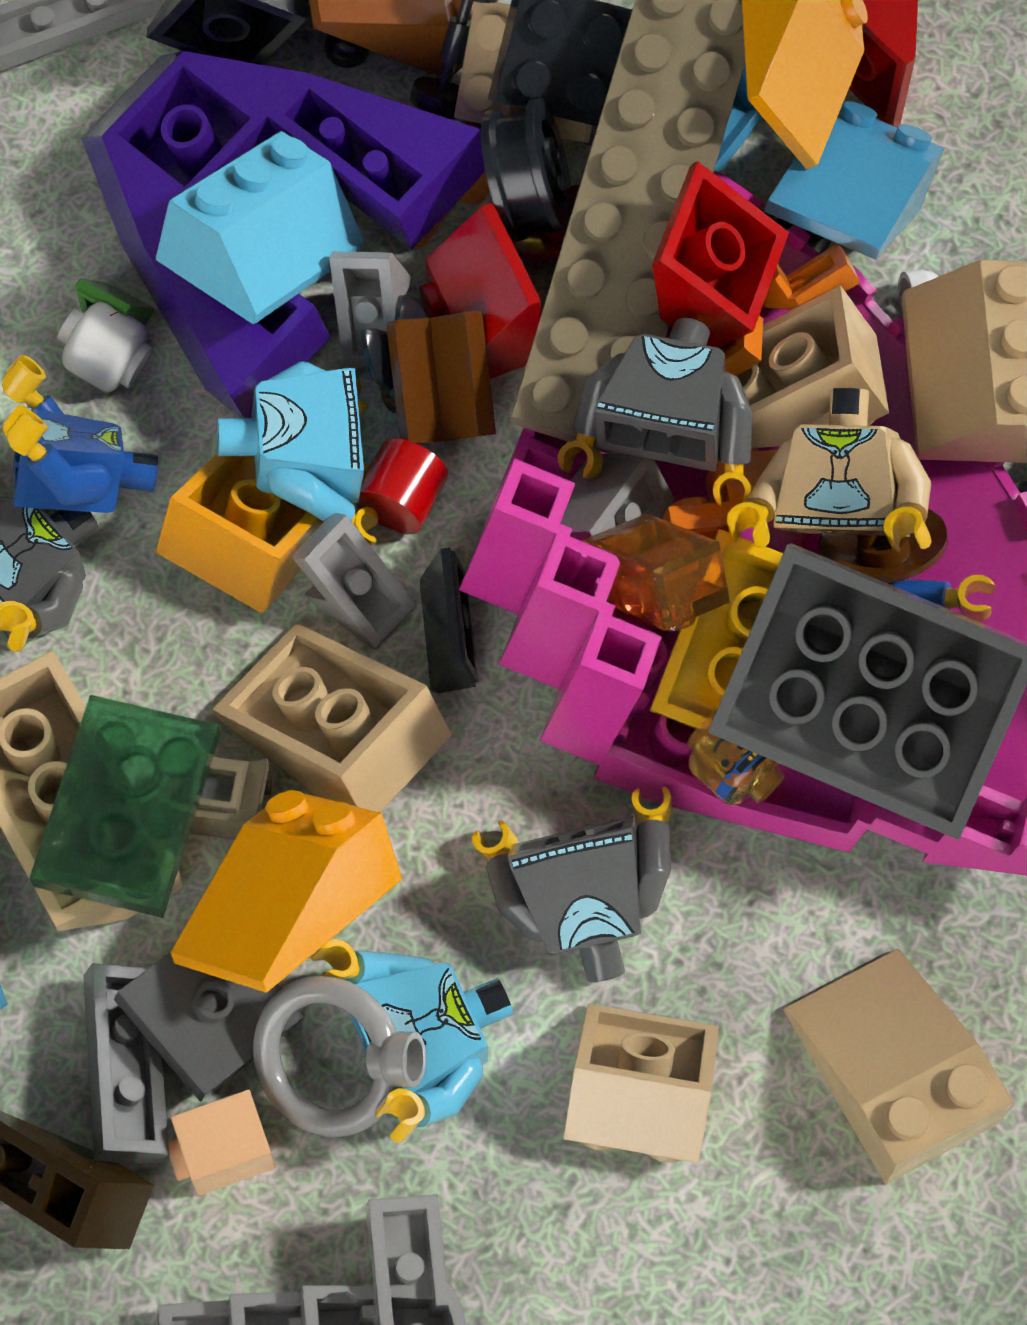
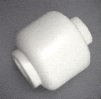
[57,301,153,393]

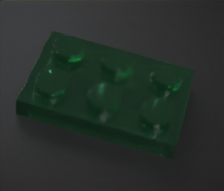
[29,695,220,918]

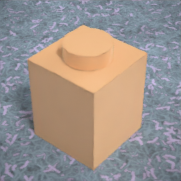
[168,1090,276,1196]

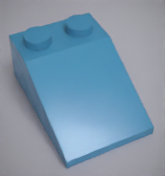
[764,101,945,260]

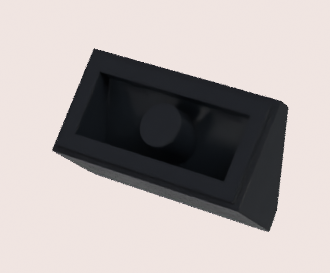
[420,547,478,693]

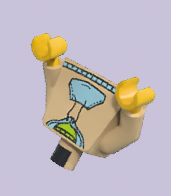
[727,388,931,553]

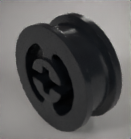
[481,98,573,242]

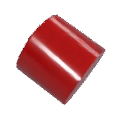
[355,438,449,535]

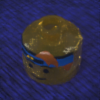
[687,710,786,806]

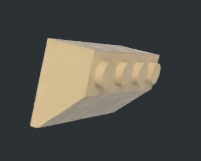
[0,650,184,931]

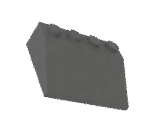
[708,543,1027,840]

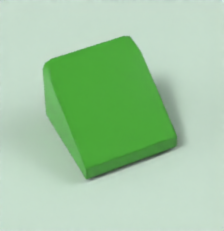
[75,278,154,326]

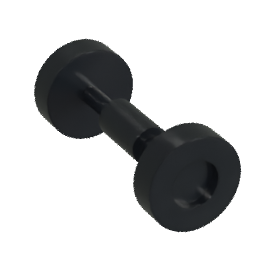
[409,0,498,119]

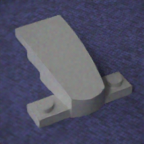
[157,1194,467,1325]

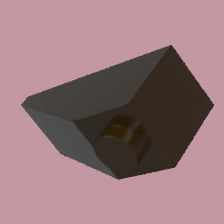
[0,1111,154,1249]

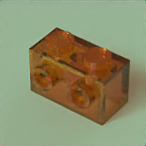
[583,513,730,631]

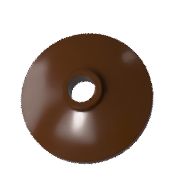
[818,509,948,583]

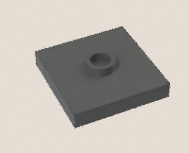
[114,952,305,1102]

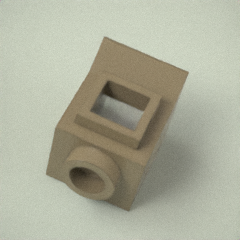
[171,754,273,840]

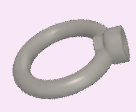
[253,976,426,1137]

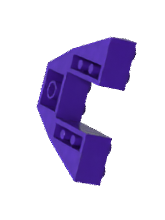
[81,51,485,418]

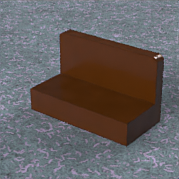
[386,311,496,444]

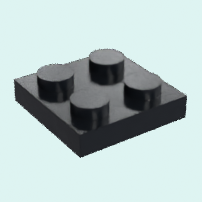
[488,0,632,126]

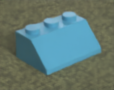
[156,131,364,325]

